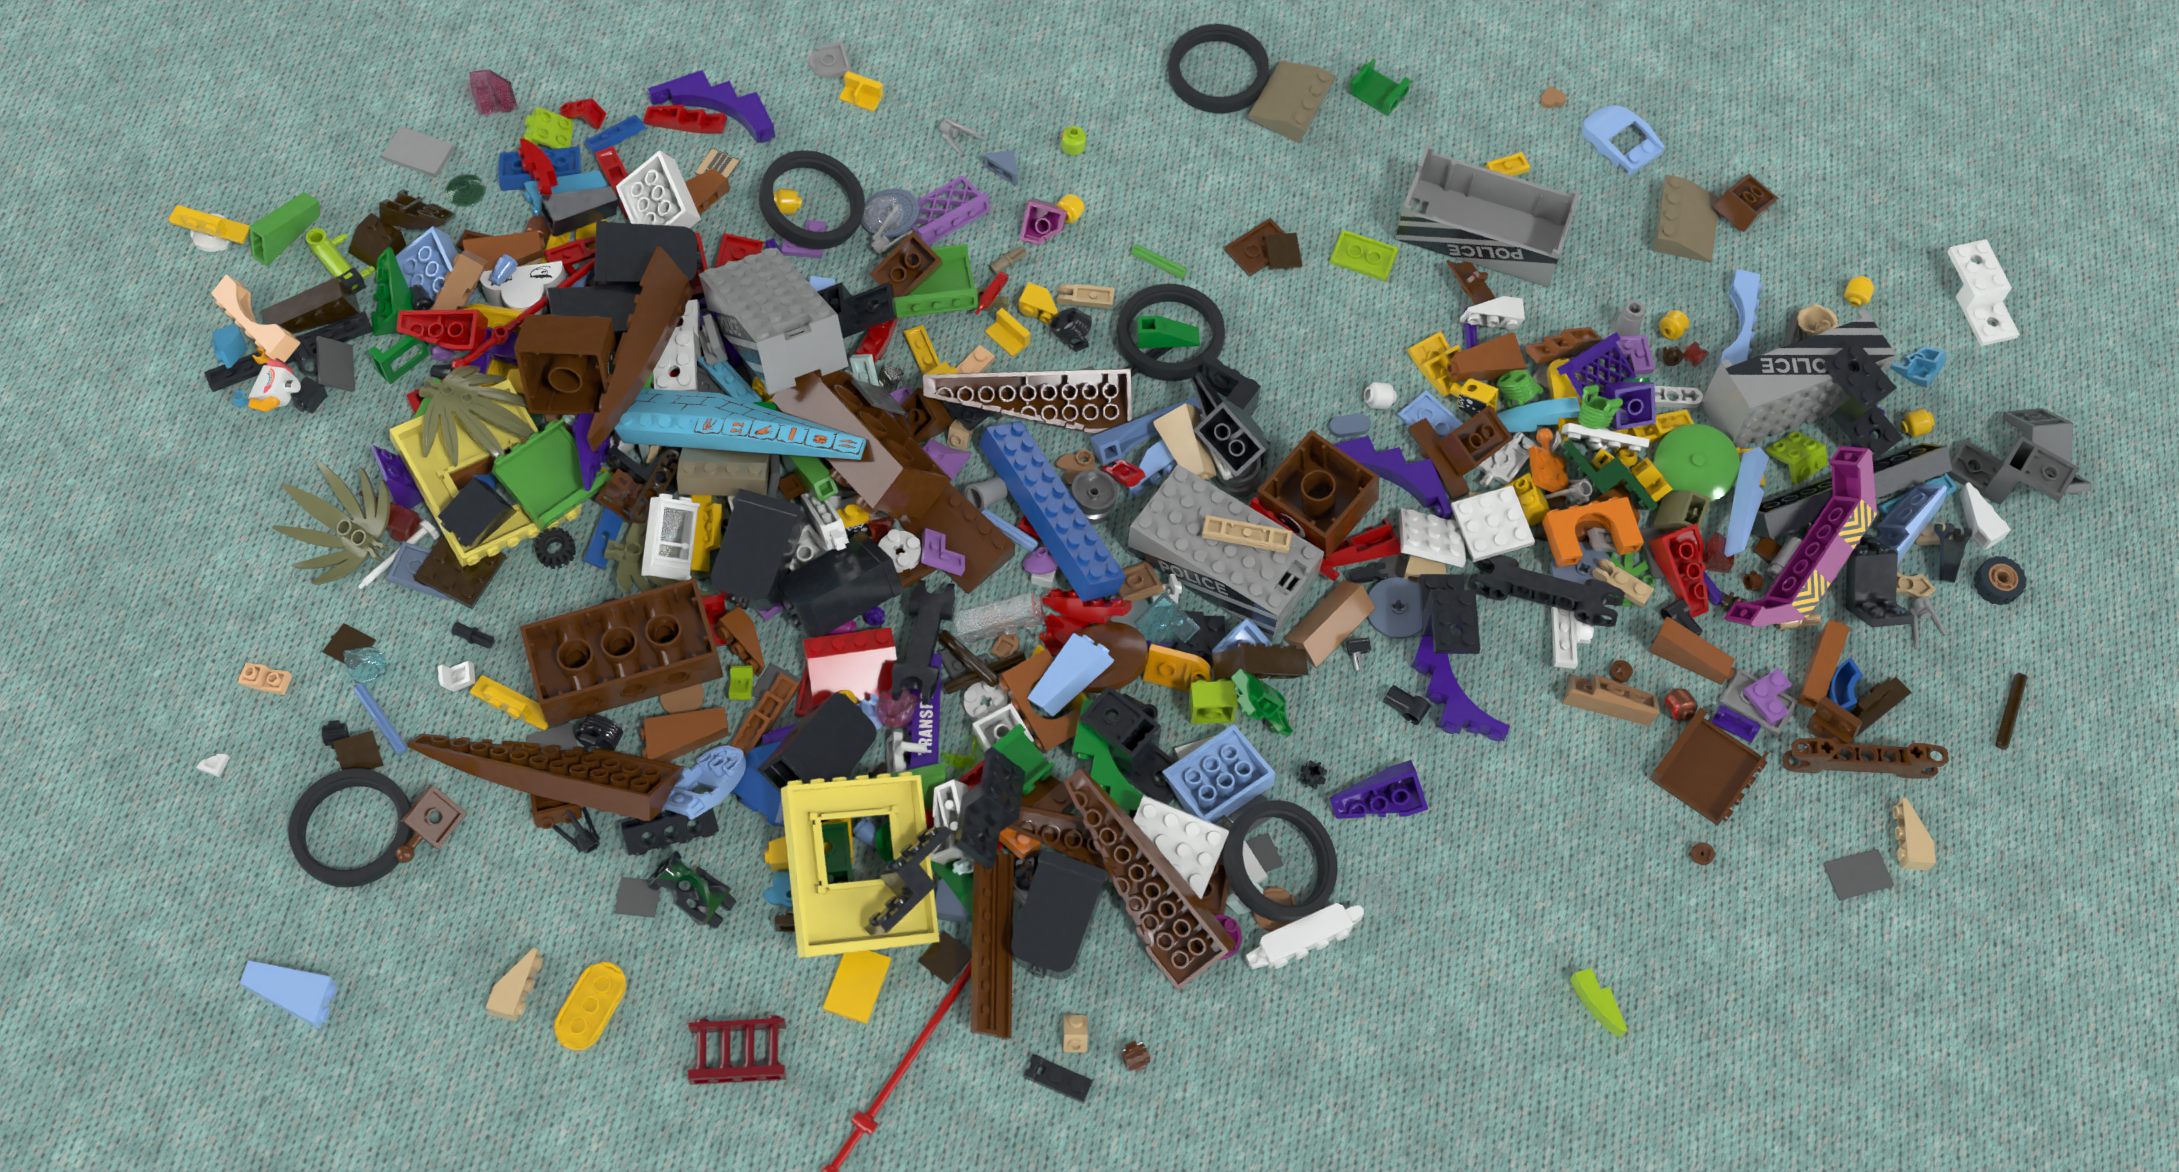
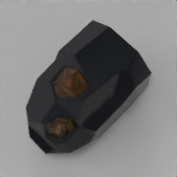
[1014,851,1039,890]

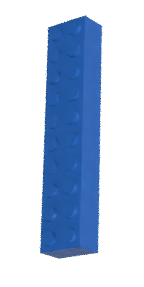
[979,421,1126,602]

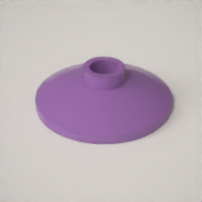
[1023,546,1060,575]

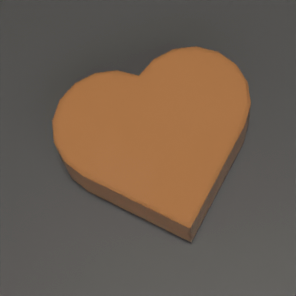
[1540,86,1566,109]

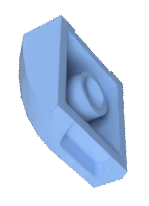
[1212,618,1272,654]

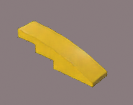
[1611,409,1694,453]

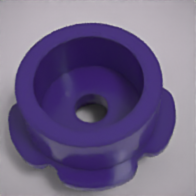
[864,606,885,626]

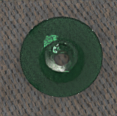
[445,174,486,207]

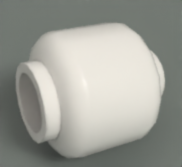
[1364,382,1397,410]

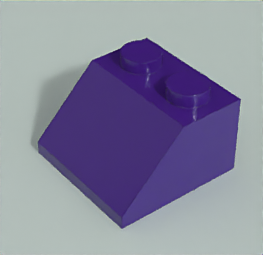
[1605,381,1656,430]

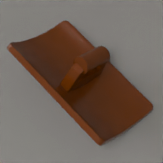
[1446,260,1496,305]

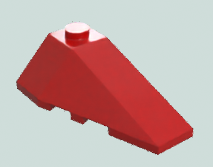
[397,309,488,351]
[1648,524,1709,618]

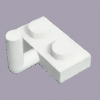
[885,732,927,774]

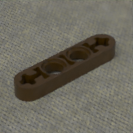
[629,450,680,524]

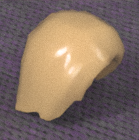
[1797,304,1839,337]

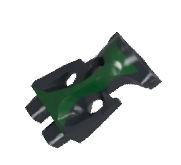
[646,850,737,929]

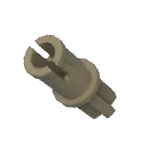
[988,246,1027,276]

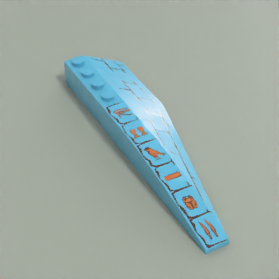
[615,388,866,460]

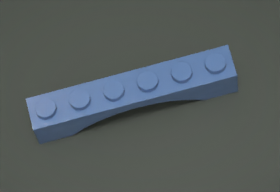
[1090,396,1203,465]

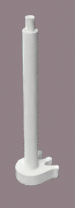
[358,519,440,589]

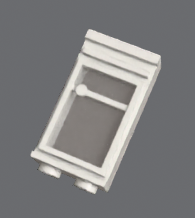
[641,494,700,582]

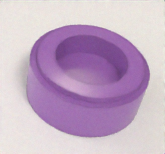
[432,345,454,361]

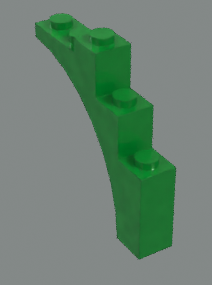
[1072,699,1143,817]

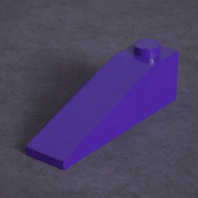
[573,413,611,491]
[1329,760,1428,819]

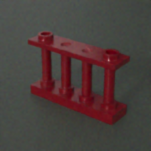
[688,1015,787,1085]

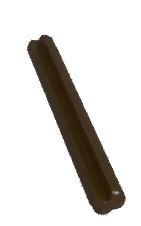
[938,630,999,687]
[944,651,1026,694]
[1995,673,2028,750]

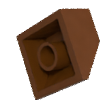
[893,387,953,444]

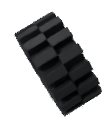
[534,527,576,569]

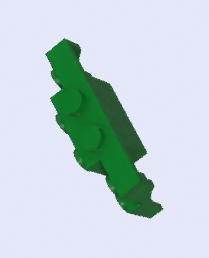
[1231,669,1294,737]

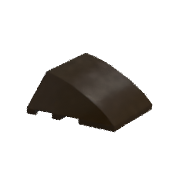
[379,189,456,229]

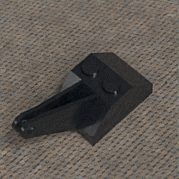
[1190,372,1269,477]

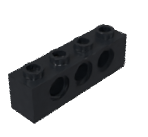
[621,807,719,856]

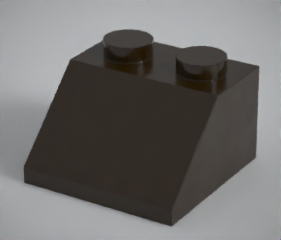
[348,213,407,271]

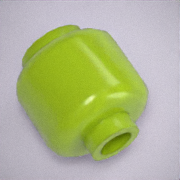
[1061,126,1087,156]

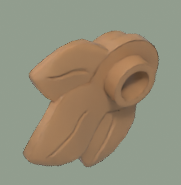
[1056,449,1096,485]

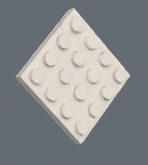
[1109,795,1229,899]

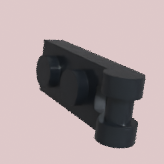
[1023,1054,1093,1104]

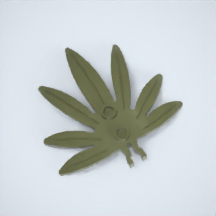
[419,365,535,467]
[272,461,390,585]
[604,495,726,597]

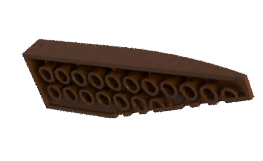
[898,483,1015,595]
[408,734,683,821]

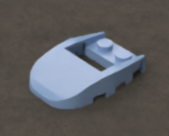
[1582,105,1664,176]
[662,746,746,820]

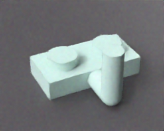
[844,354,879,386]

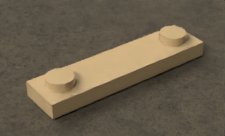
[1202,515,1292,554]

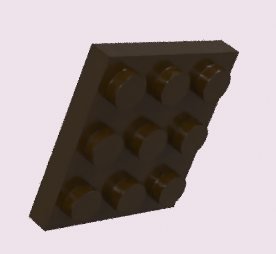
[414,534,507,609]

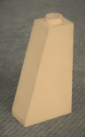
[1153,403,1217,482]

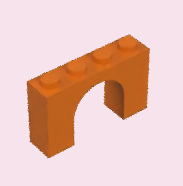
[1542,497,1644,568]

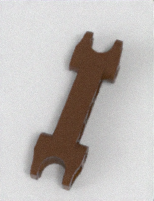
[1782,738,1949,779]

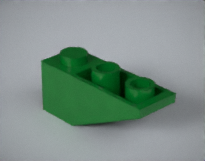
[1137,316,1200,348]

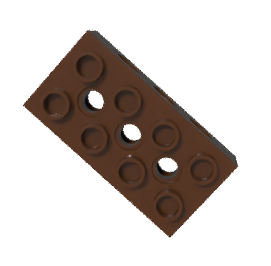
[519,578,724,727]

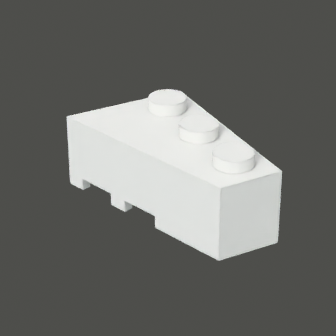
[930,779,968,865]

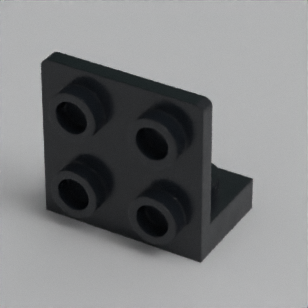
[943,401,1003,431]

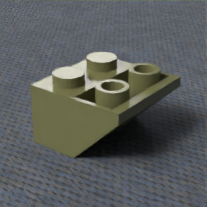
[1652,490,1711,533]

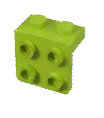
[523,107,574,149]
[1766,431,1828,484]

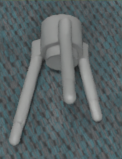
[940,117,985,156]
[871,205,914,256]
[1544,478,1592,506]
[1910,596,1947,650]

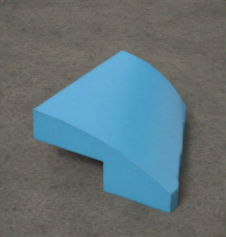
[1890,346,1946,387]

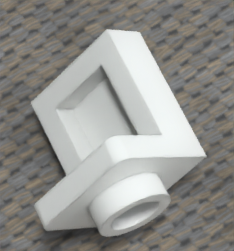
[1150,574,1182,606]
[438,661,475,691]

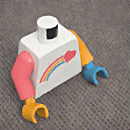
[232,348,301,412]

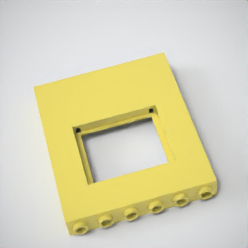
[389,379,582,567]
[781,772,940,958]

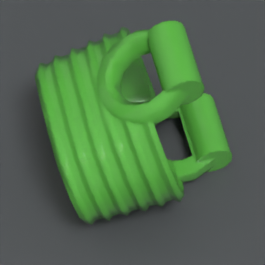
[1497,370,1543,409]
[1578,385,1623,429]

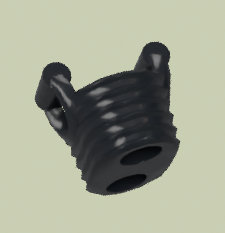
[1050,307,1092,352]
[575,714,624,752]

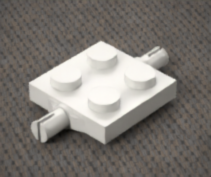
[1476,432,1530,487]

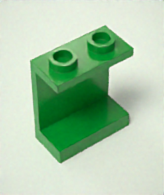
[1349,58,1411,116]
[983,723,1055,796]

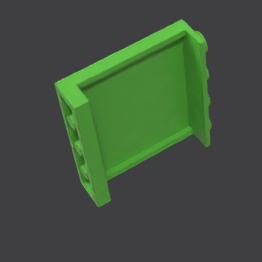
[887,244,978,318]
[492,418,612,531]

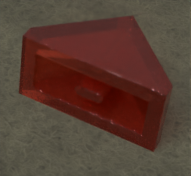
[868,515,895,545]

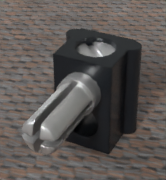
[1346,637,1371,672]

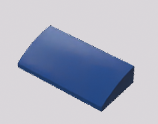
[499,147,582,191]

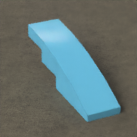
[1496,397,1580,432]

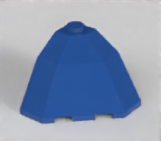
[730,741,785,828]

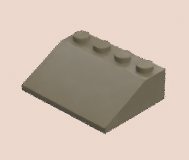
[1248,61,1336,144]
[1652,175,1720,263]
[677,447,770,496]

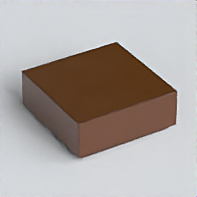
[1753,537,1782,564]

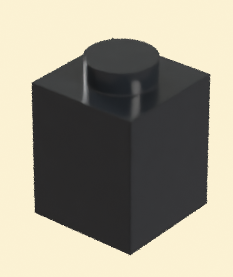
[290,376,328,414]

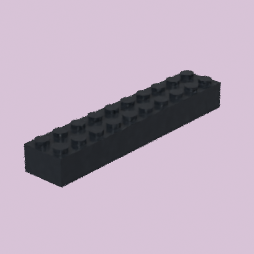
[1750,443,1953,540]

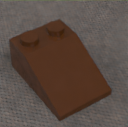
[1714,174,1779,232]
[869,231,943,298]
[1437,405,1514,477]
[1021,775,1076,813]

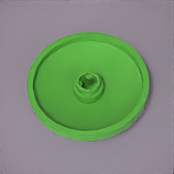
[1653,424,1740,504]

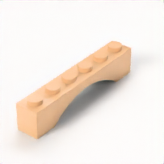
[211,274,300,362]

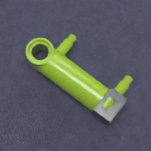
[306,228,375,294]

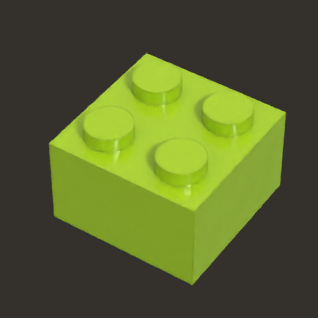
[1188,679,1238,725]

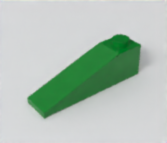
[371,247,414,336]
[930,851,973,924]

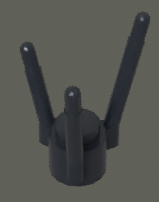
[552,807,601,854]

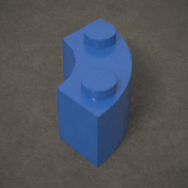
[1826,658,1863,712]

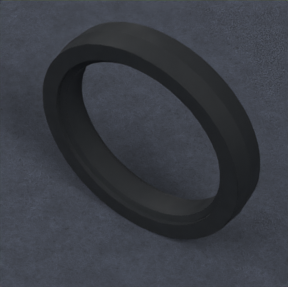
[1168,24,1269,114]
[759,150,865,250]
[1117,283,1225,381]
[288,769,414,888]
[1223,800,1338,922]

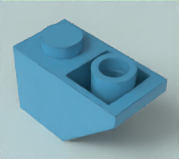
[211,323,248,369]

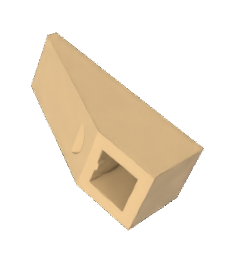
[1893,798,1936,871]
[486,948,543,1022]

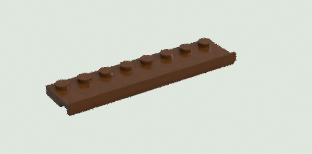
[970,850,1014,1040]

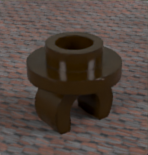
[1662,346,1683,366]
[1721,592,1744,613]

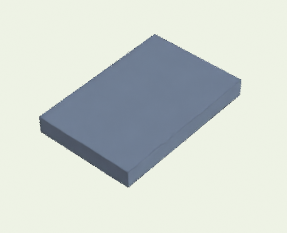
[387,541,451,601]

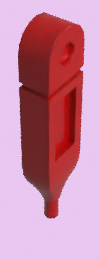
[975,271,1009,315]

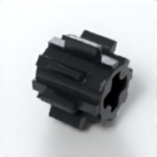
[322,720,349,749]
[1299,760,1327,790]

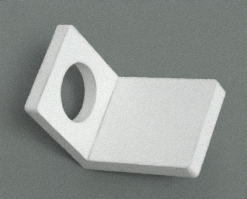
[1522,432,1561,453]

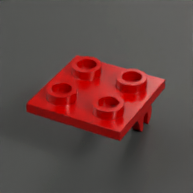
[1039,612,1090,657]

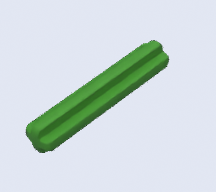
[1132,244,1187,279]

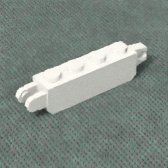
[800,493,849,551]
[1245,903,1365,970]

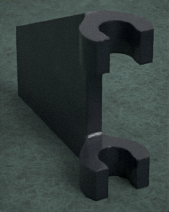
[1934,523,1972,583]

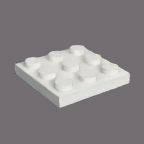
[1451,485,1535,562]
[1399,508,1466,567]

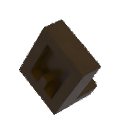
[774,913,796,932]

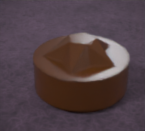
[1609,660,1633,683]
[1690,842,1715,865]

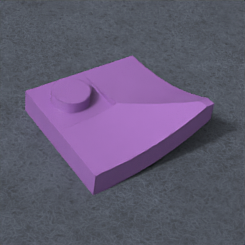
[923,438,972,481]

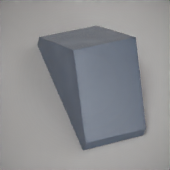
[984,150,1018,186]
[935,879,970,923]

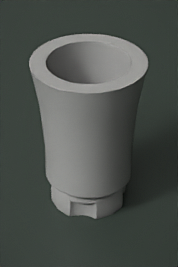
[1612,300,1645,336]
[964,477,1011,512]
[1766,536,1802,582]

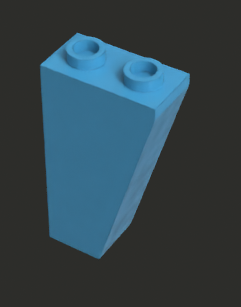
[523,171,607,216]

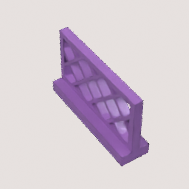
[911,175,991,246]

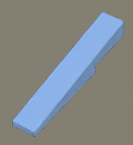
[1724,447,1769,557]

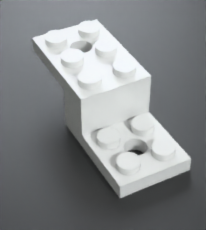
[1947,239,2020,346]
[653,300,702,392]

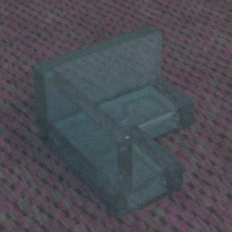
[1134,592,1200,644]

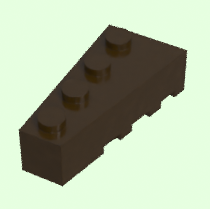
[262,277,361,335]
[1212,643,1309,680]

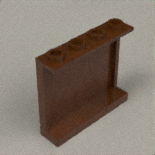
[1649,707,1768,826]

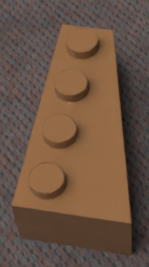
[430,249,488,310]

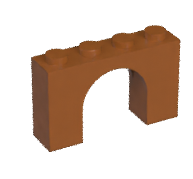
[998,649,1082,754]

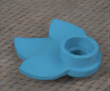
[763,871,793,909]

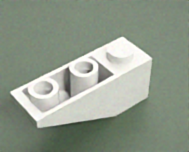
[1460,296,1525,330]
[1959,482,2011,550]

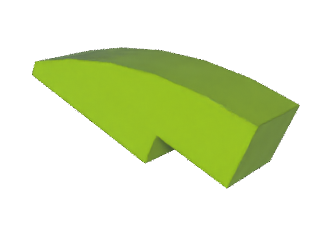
[1570,968,1628,1038]

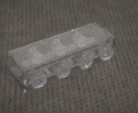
[953,592,1045,645]

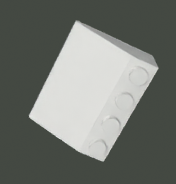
[616,151,701,228]

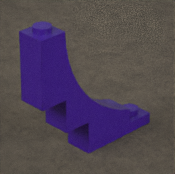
[648,70,775,144]
[1334,436,1453,520]

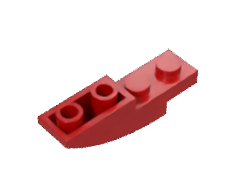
[518,138,558,195]
[856,318,899,364]
[1042,588,1132,624]

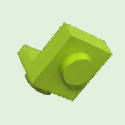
[729,666,754,700]

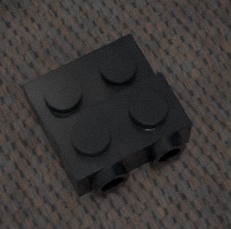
[1177,611,1225,657]

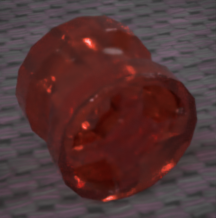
[1683,341,1709,367]

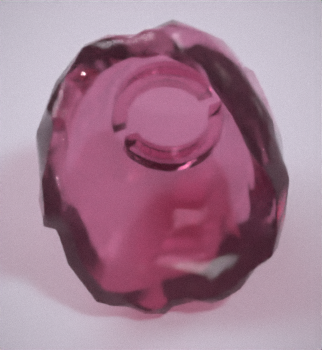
[877,689,919,729]

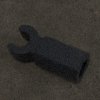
[1349,563,1388,584]

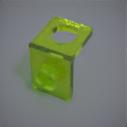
[944,735,977,769]

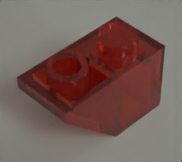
[1702,532,1734,574]

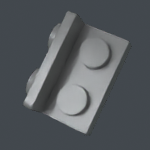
[698,313,728,366]

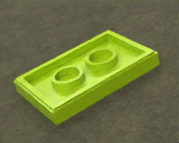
[1329,229,1399,282]

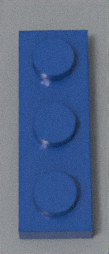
[584,115,646,155]

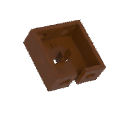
[595,469,654,524]

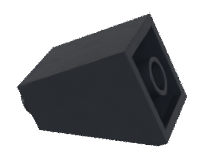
[437,478,517,548]

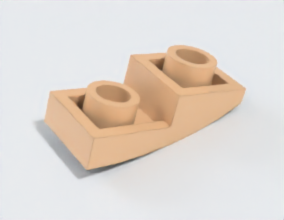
[238,663,293,695]

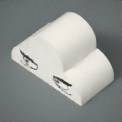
[480,261,567,315]

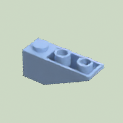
[1128,439,1178,499]

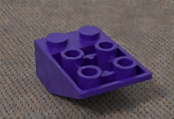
[371,445,424,510]

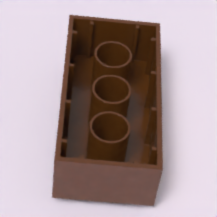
[771,369,952,520]

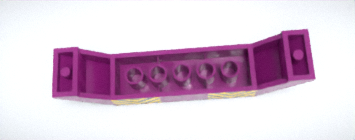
[1724,446,1877,627]

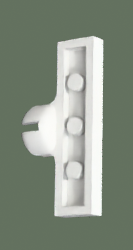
[1561,423,1650,452]
[1551,606,1594,669]

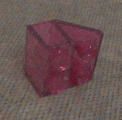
[469,69,518,115]

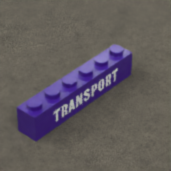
[906,654,942,770]

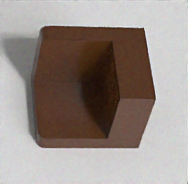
[777,473,805,502]

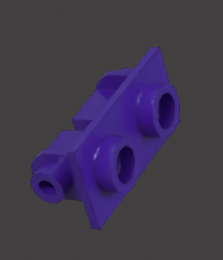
[1711,705,1761,743]

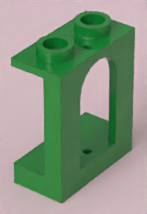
[368,335,430,385]

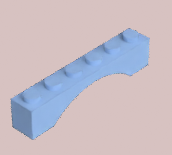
[1717,269,1762,368]

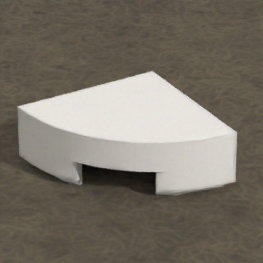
[197,754,230,777]

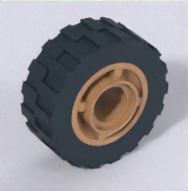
[1973,556,2027,605]

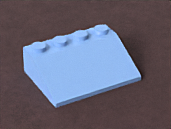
[395,226,477,306]
[1162,724,1275,824]

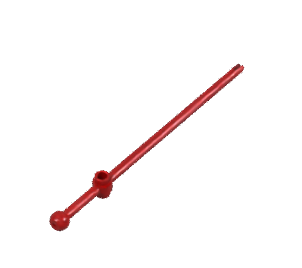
[451,258,595,370]
[821,959,972,1172]

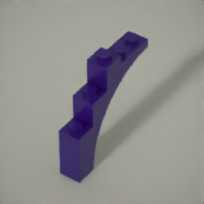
[1411,636,1510,741]

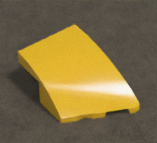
[1406,331,1462,397]

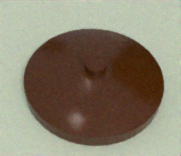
[1077,622,1149,693]

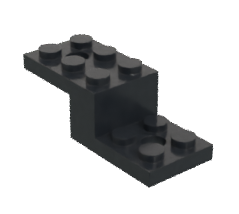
[790,282,897,339]
[954,747,1025,870]
[864,826,951,935]

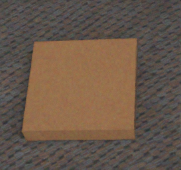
[1117,562,1164,603]

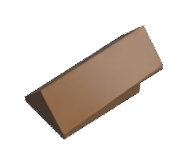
[1284,581,1375,668]
[1562,674,1660,726]

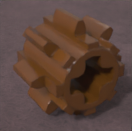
[1121,1041,1151,1073]

